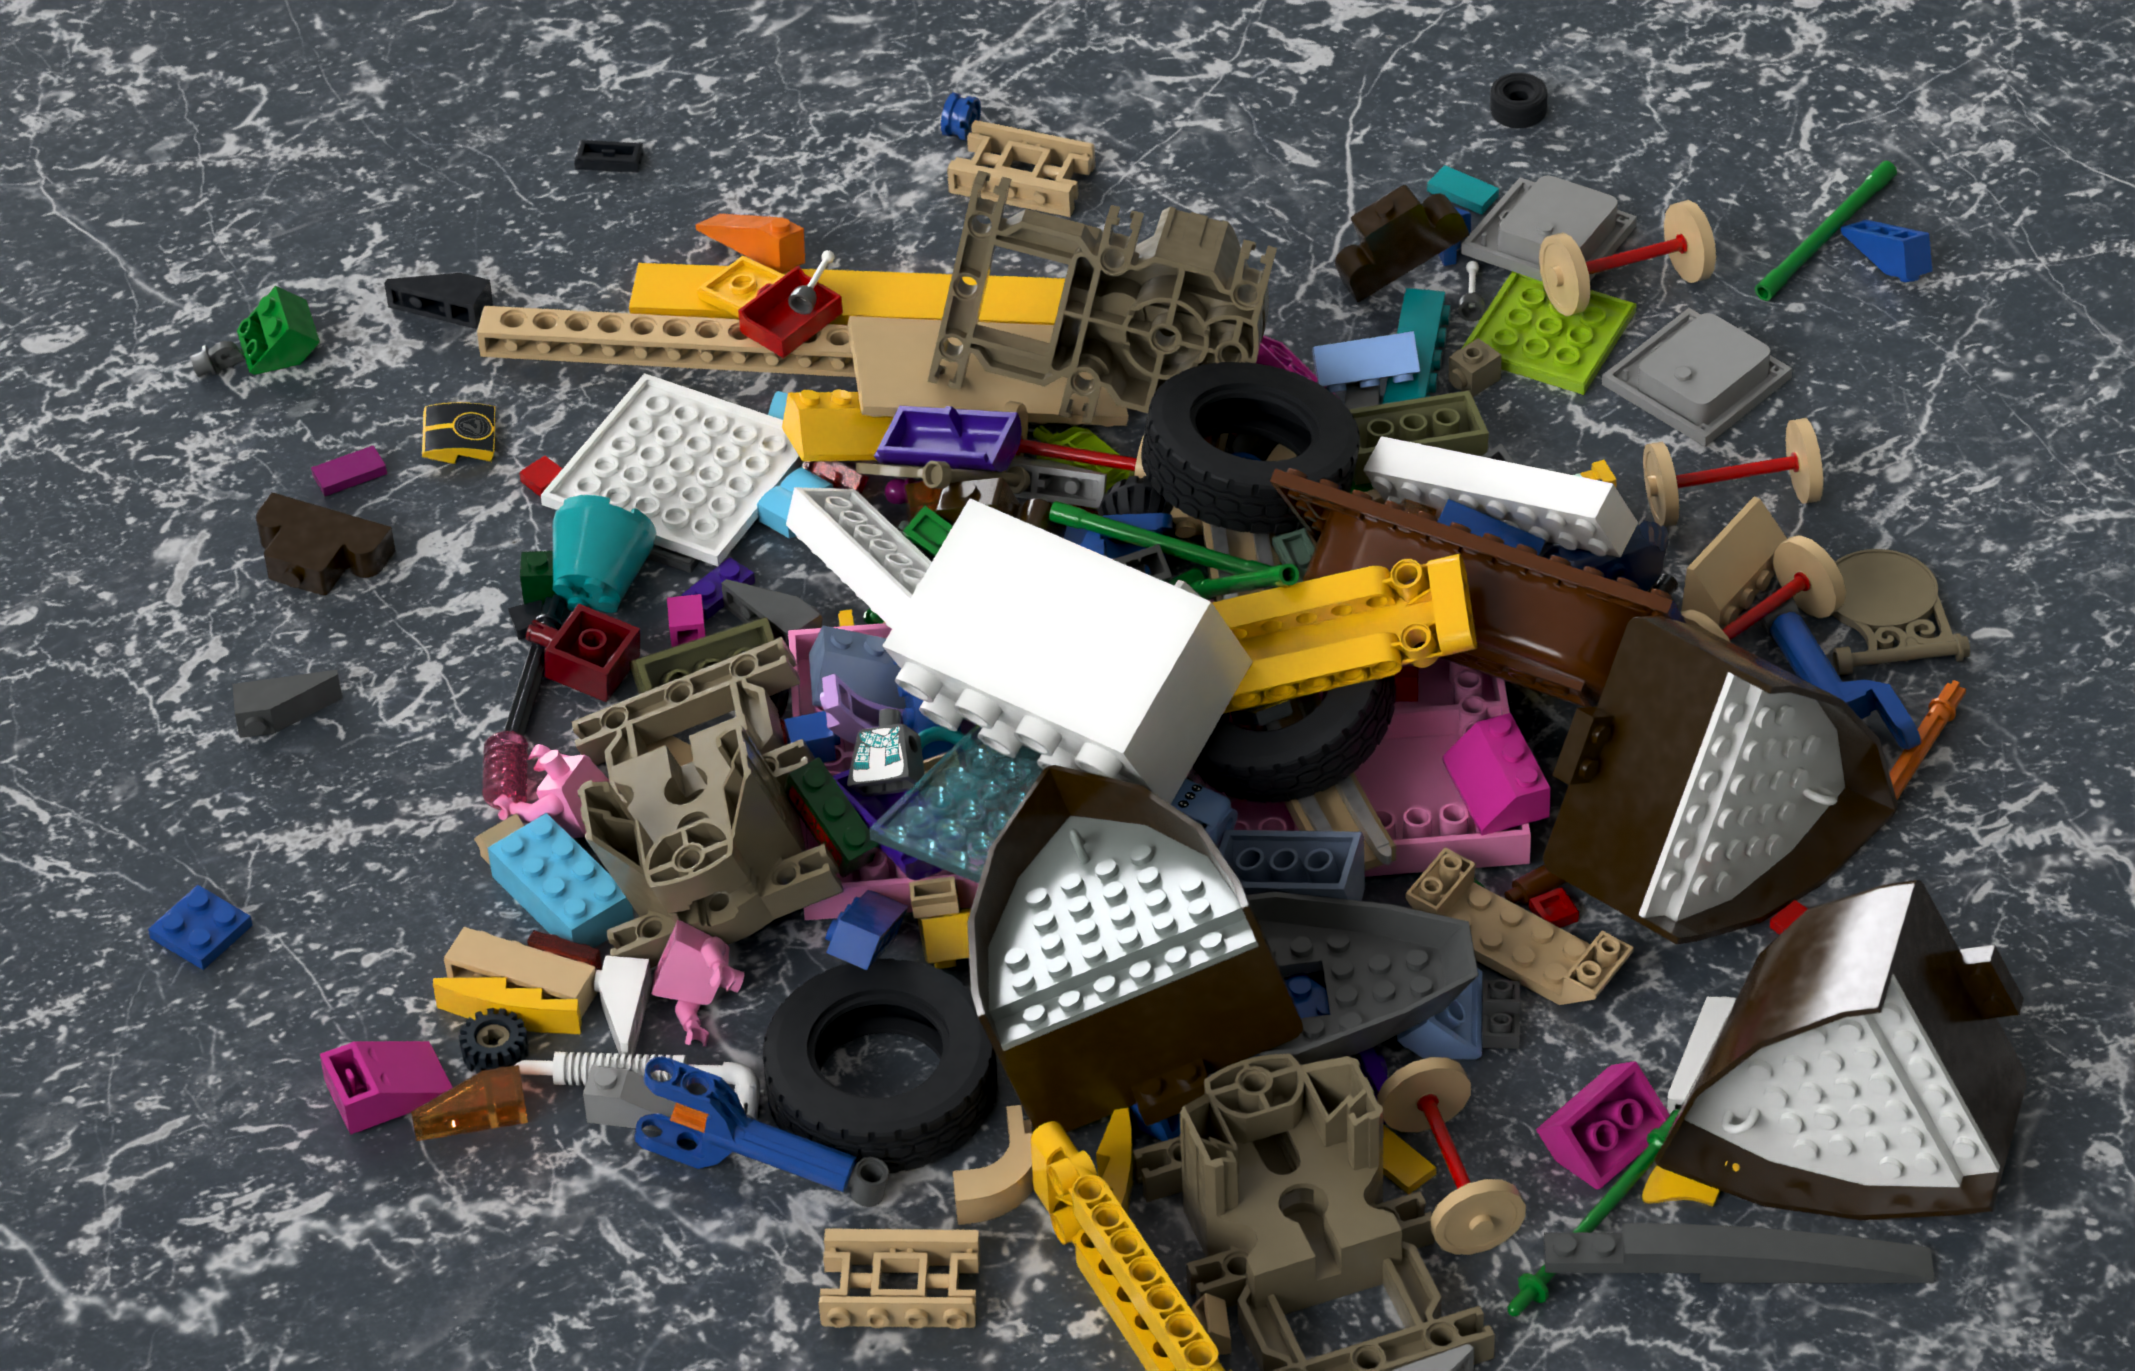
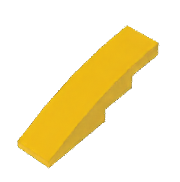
[433,977,582,1034]
[1096,1108,1133,1215]

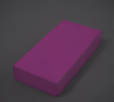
[311,445,387,496]

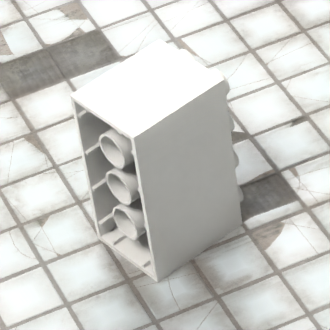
[883,499,1253,804]

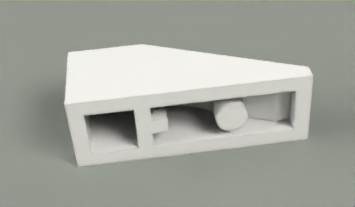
[594,956,652,1057]

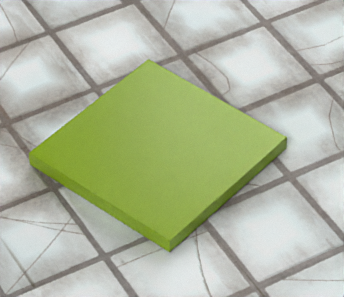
[1461,271,1637,395]

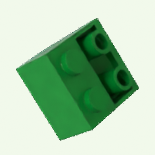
[237,286,320,375]

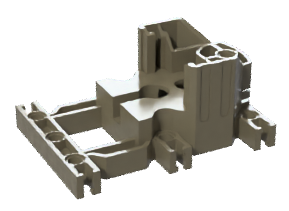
[927,170,1277,451]
[572,637,844,968]
[1133,1054,1495,1371]

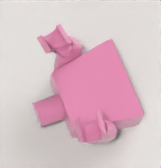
[493,744,609,838]
[651,920,745,1047]

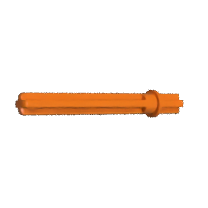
[1889,680,1966,800]

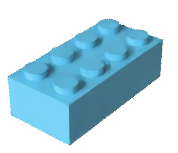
[488,813,634,959]

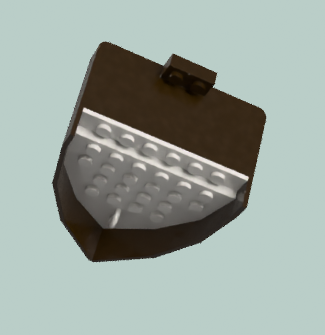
[1543,616,1898,945]
[1655,880,2026,1220]

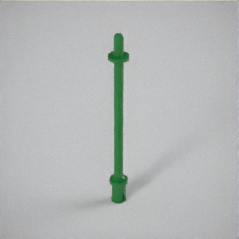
[1507,1109,1680,1317]

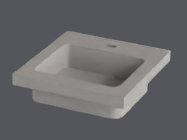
[1461,176,1637,281]
[1602,308,1792,447]

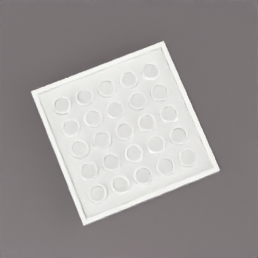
[541,373,803,566]

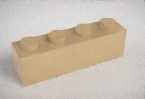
[444,927,598,1018]

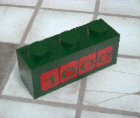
[783,757,879,878]

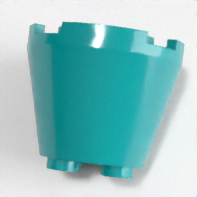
[552,495,656,613]

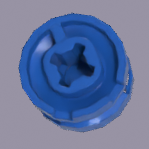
[941,92,981,141]

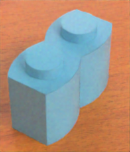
[757,468,833,538]

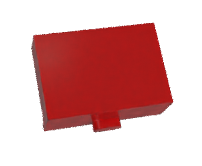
[738,266,843,358]

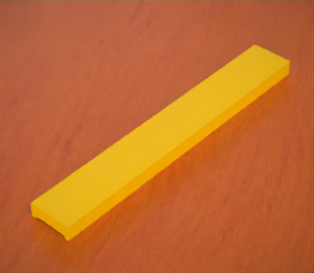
[629,263,1065,325]

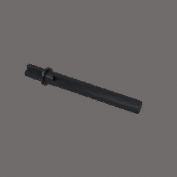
[503,594,566,743]

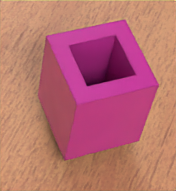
[667,594,706,647]

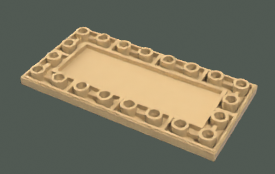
[848,316,1129,427]

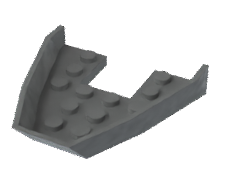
[1247,892,1478,1065]

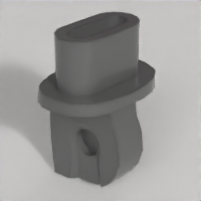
[190,341,245,377]

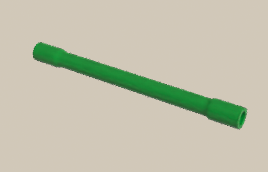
[1755,161,1897,301]
[1049,501,1276,588]
[1189,563,1299,600]

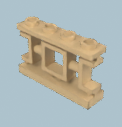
[947,120,1095,217]
[819,1229,980,1329]

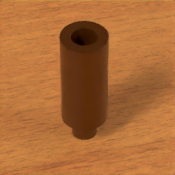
[1504,864,1566,904]

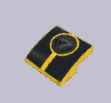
[422,402,495,464]

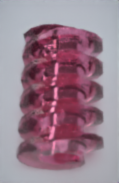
[482,731,528,810]

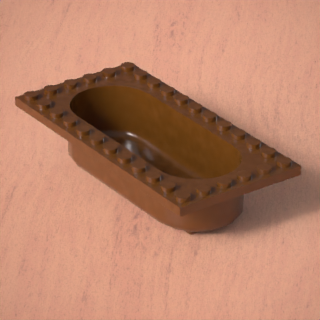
[1270,468,1687,708]

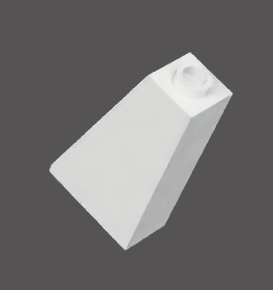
[1667,997,1736,1115]

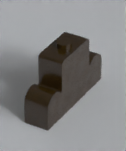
[1335,185,1470,303]
[930,478,1067,560]
[256,492,396,595]

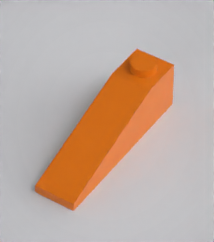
[696,214,805,273]

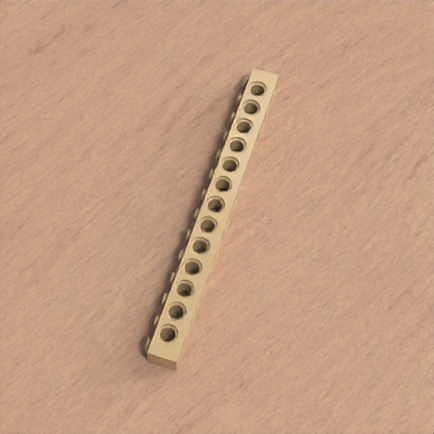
[477,306,856,377]

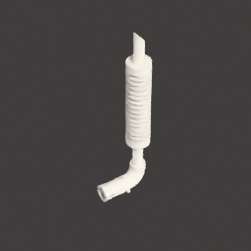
[510,1052,764,1121]

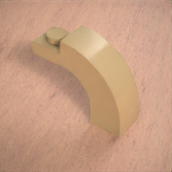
[953,1105,1033,1225]

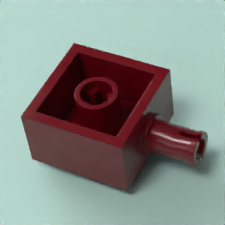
[526,604,640,703]

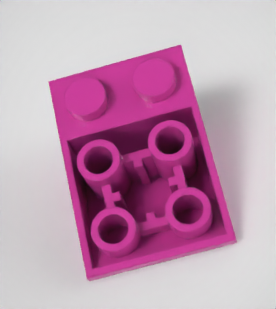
[319,1041,456,1135]

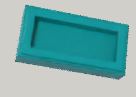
[1427,165,1499,215]

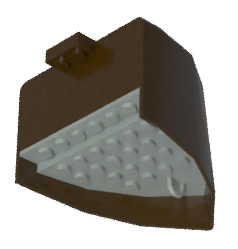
[967,765,1303,1133]

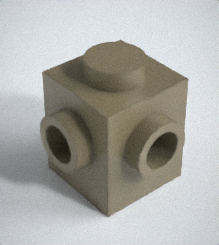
[1449,338,1501,397]

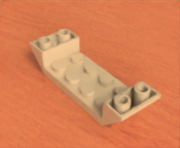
[1405,847,1634,1005]

